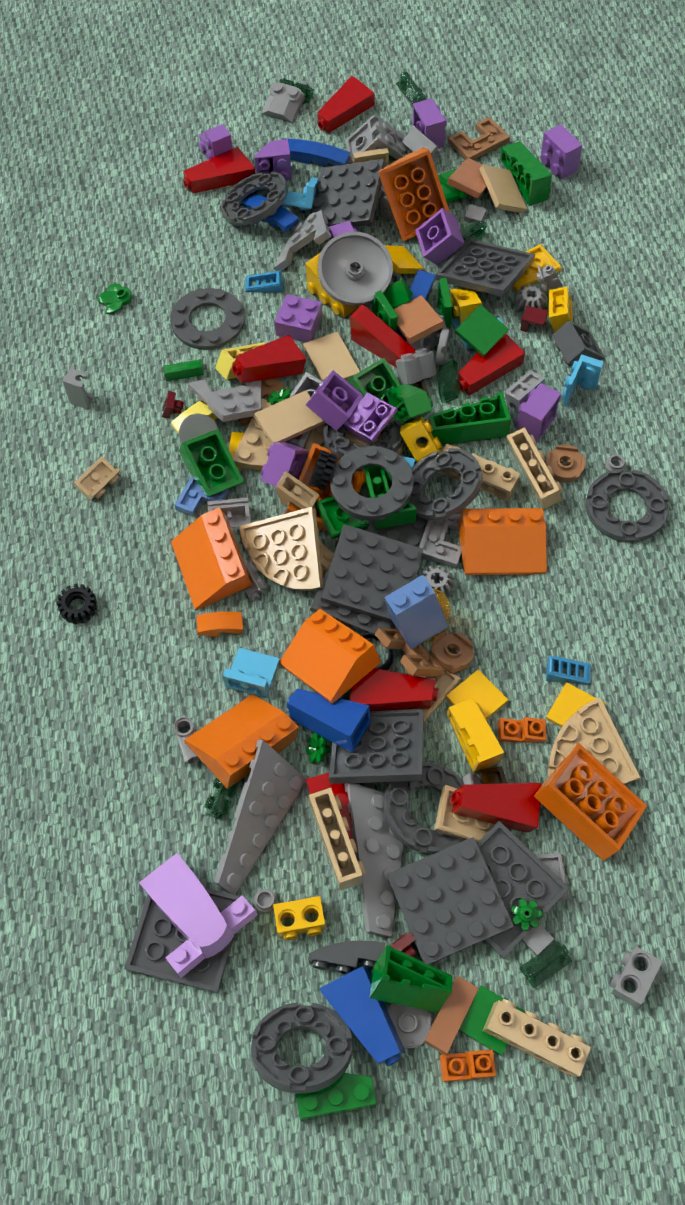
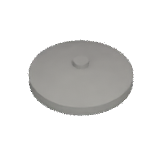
[318,232,393,306]

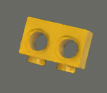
[549,286,573,333]
[273,896,326,940]

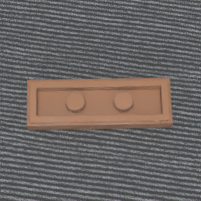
[424,975,479,1055]

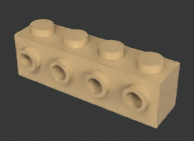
[507,427,563,509]
[439,444,520,501]
[309,788,365,891]
[482,999,591,1078]

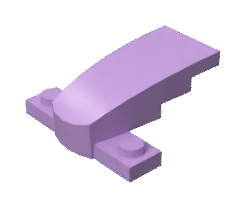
[139,853,258,978]

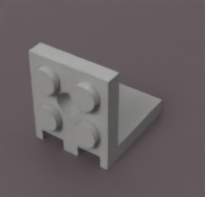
[346,114,406,164]

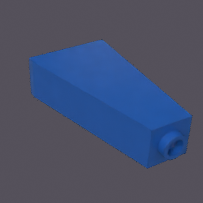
[287,688,371,752]
[320,966,406,1066]

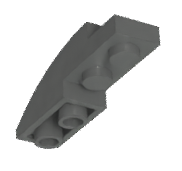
[308,940,385,974]

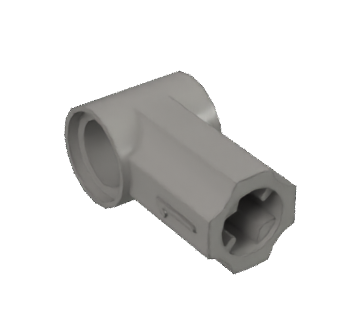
[174,717,200,764]

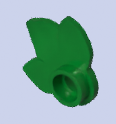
[97,283,132,314]

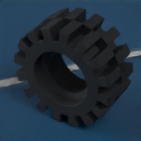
[309,450,337,490]
[57,584,97,624]

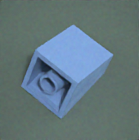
[385,575,448,649]

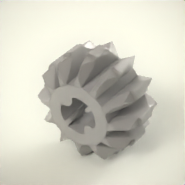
[515,284,547,312]
[421,565,455,600]

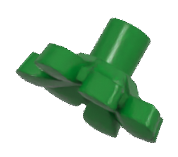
[267,388,291,405]
[306,733,331,763]
[511,898,543,931]

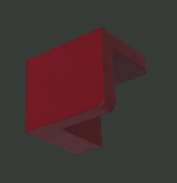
[520,306,548,332]

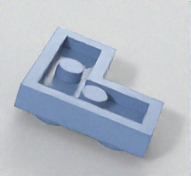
[174,476,229,516]

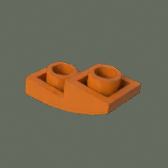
[196,612,243,637]
[498,717,547,742]
[439,1050,496,1082]

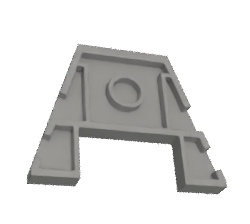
[274,210,331,271]
[188,380,261,422]

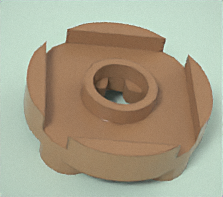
[545,444,586,482]
[430,632,474,674]

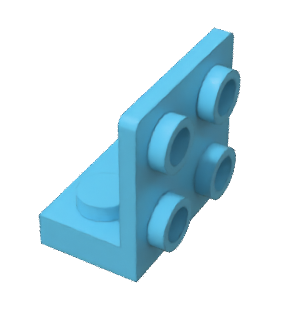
[281,177,319,210]
[562,354,604,407]
[223,648,279,698]

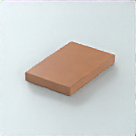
[447,158,487,199]
[394,295,445,344]

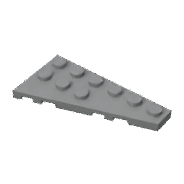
[214,739,306,895]
[344,783,410,938]

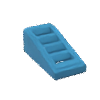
[245,270,284,292]
[546,656,591,685]

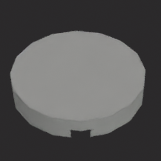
[435,327,451,366]
[178,413,218,443]
[387,1003,432,1049]

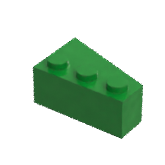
[363,466,417,529]
[370,945,453,1013]
[292,1065,376,1121]

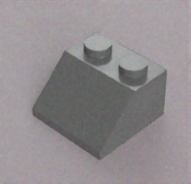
[552,320,605,366]

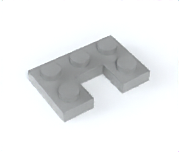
[419,513,461,568]

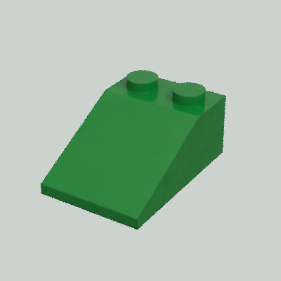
[347,358,401,419]
[179,429,244,498]

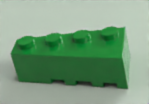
[500,141,552,206]
[429,392,511,445]

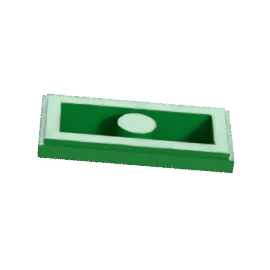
[384,279,413,309]
[164,359,204,382]

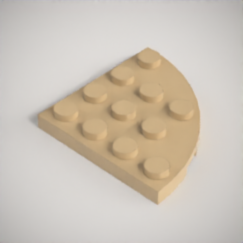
[233,399,325,469]
[239,507,323,591]
[548,698,640,785]

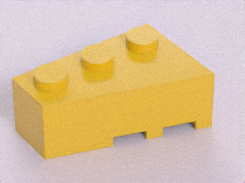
[306,252,360,318]
[447,698,504,773]

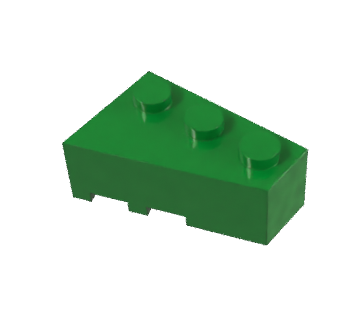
[385,384,433,425]

